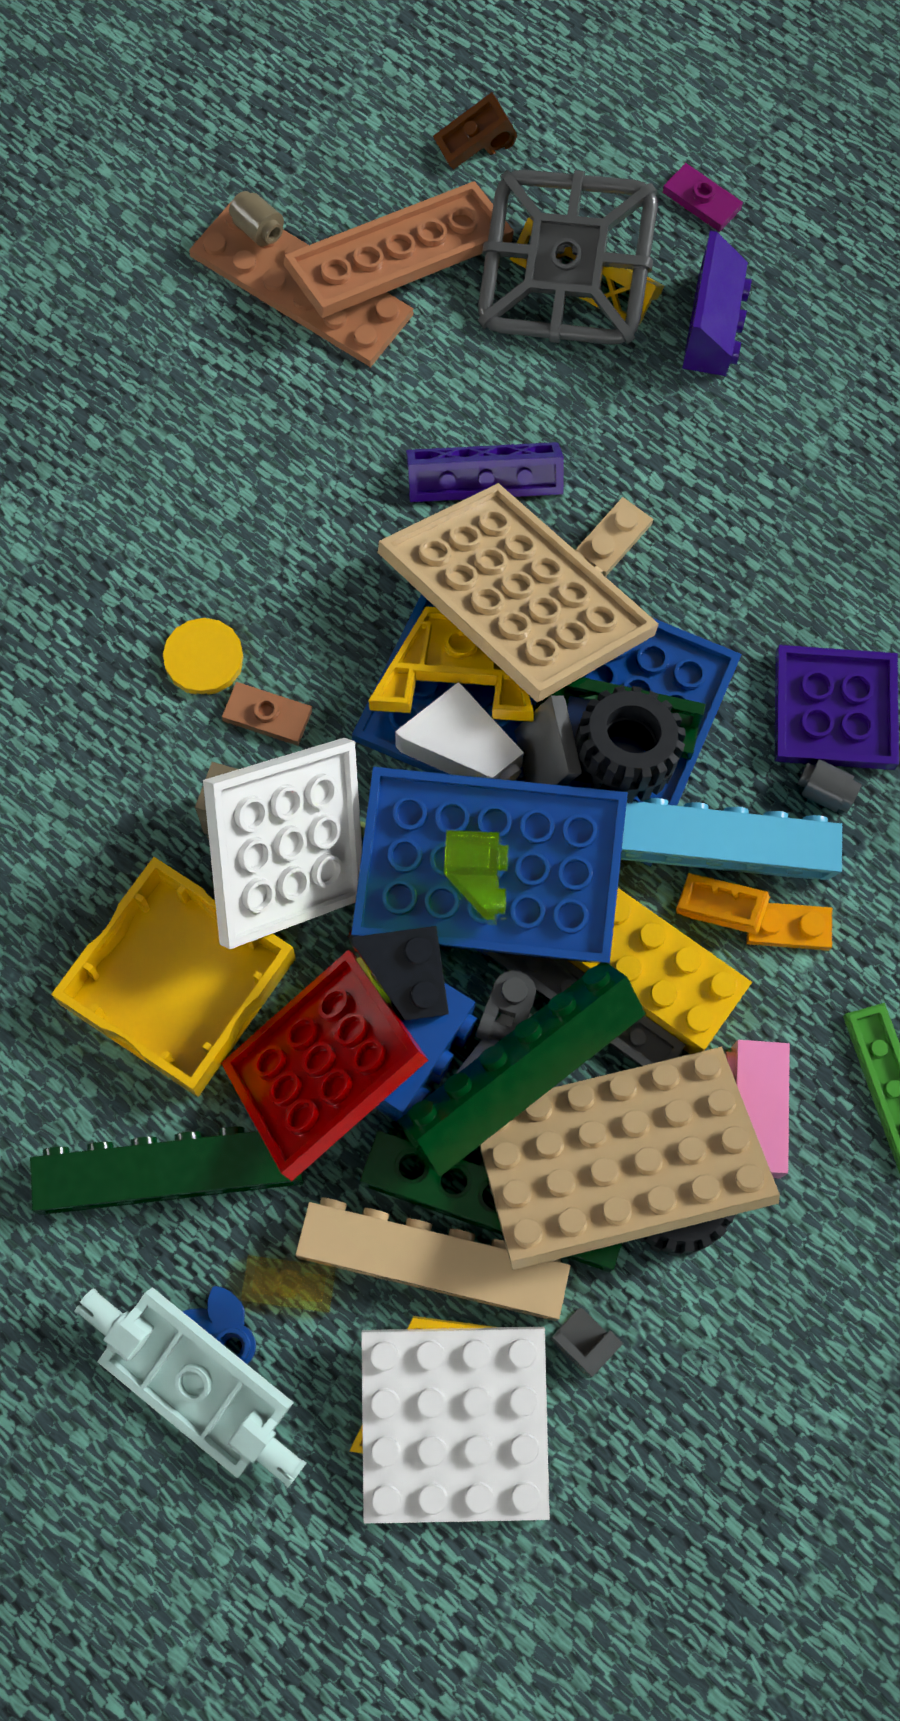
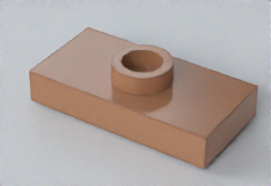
[222,682,312,746]

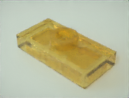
[241,1255,336,1313]

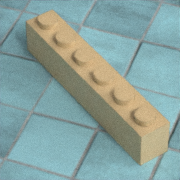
[296,1197,571,1321]

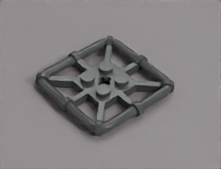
[478,169,658,345]

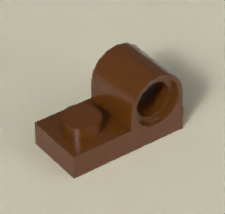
[433,92,517,170]

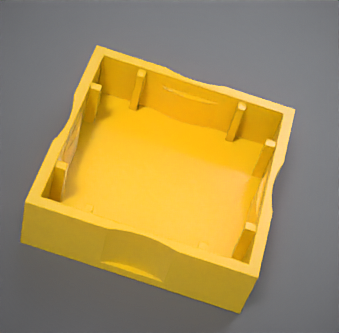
[51,857,296,1097]

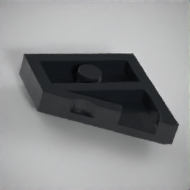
[350,926,449,1021]

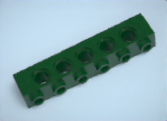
[360,1128,622,1273]

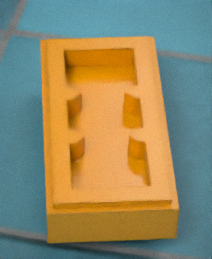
[676,873,770,935]

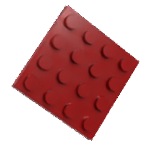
[221,950,428,1181]

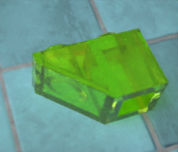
[444,830,509,925]

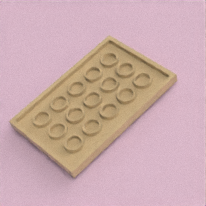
[378,483,659,703]
[479,1047,780,1270]

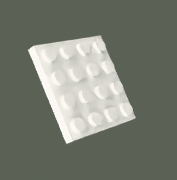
[203,738,362,949]
[362,1327,550,1524]

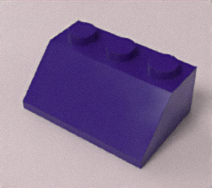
[682,231,752,376]

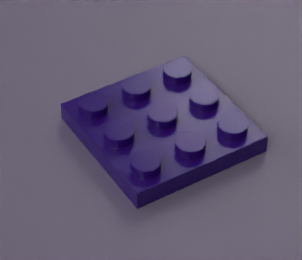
[774,645,899,770]

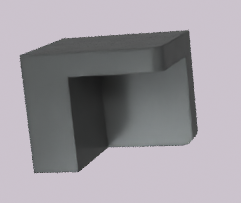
[550,1308,624,1378]

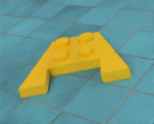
[368,607,534,722]

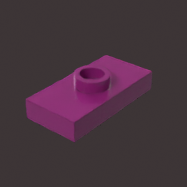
[662,163,743,232]

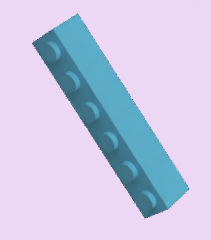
[621,798,842,880]

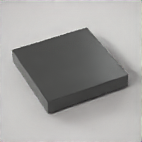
[514,696,582,786]

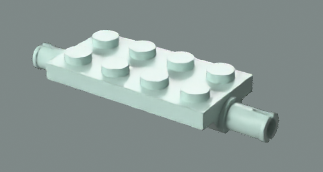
[74,1287,306,1488]

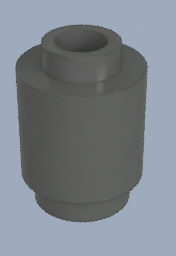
[797,759,862,813]

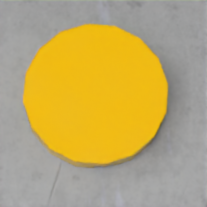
[163,618,244,695]

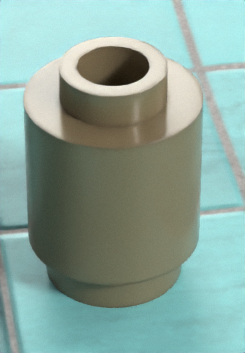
[229,191,284,246]

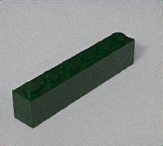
[397,963,646,1177]
[30,1126,303,1215]

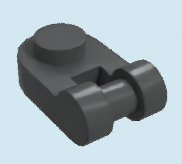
[475,970,536,1042]

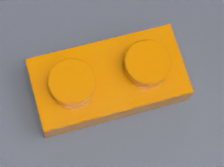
[747,903,832,951]

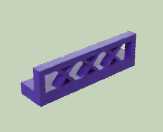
[406,442,564,502]

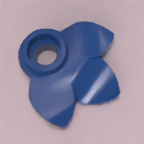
[182,1286,256,1364]

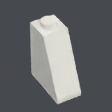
[395,682,524,781]

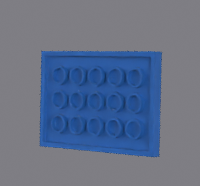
[351,767,628,965]

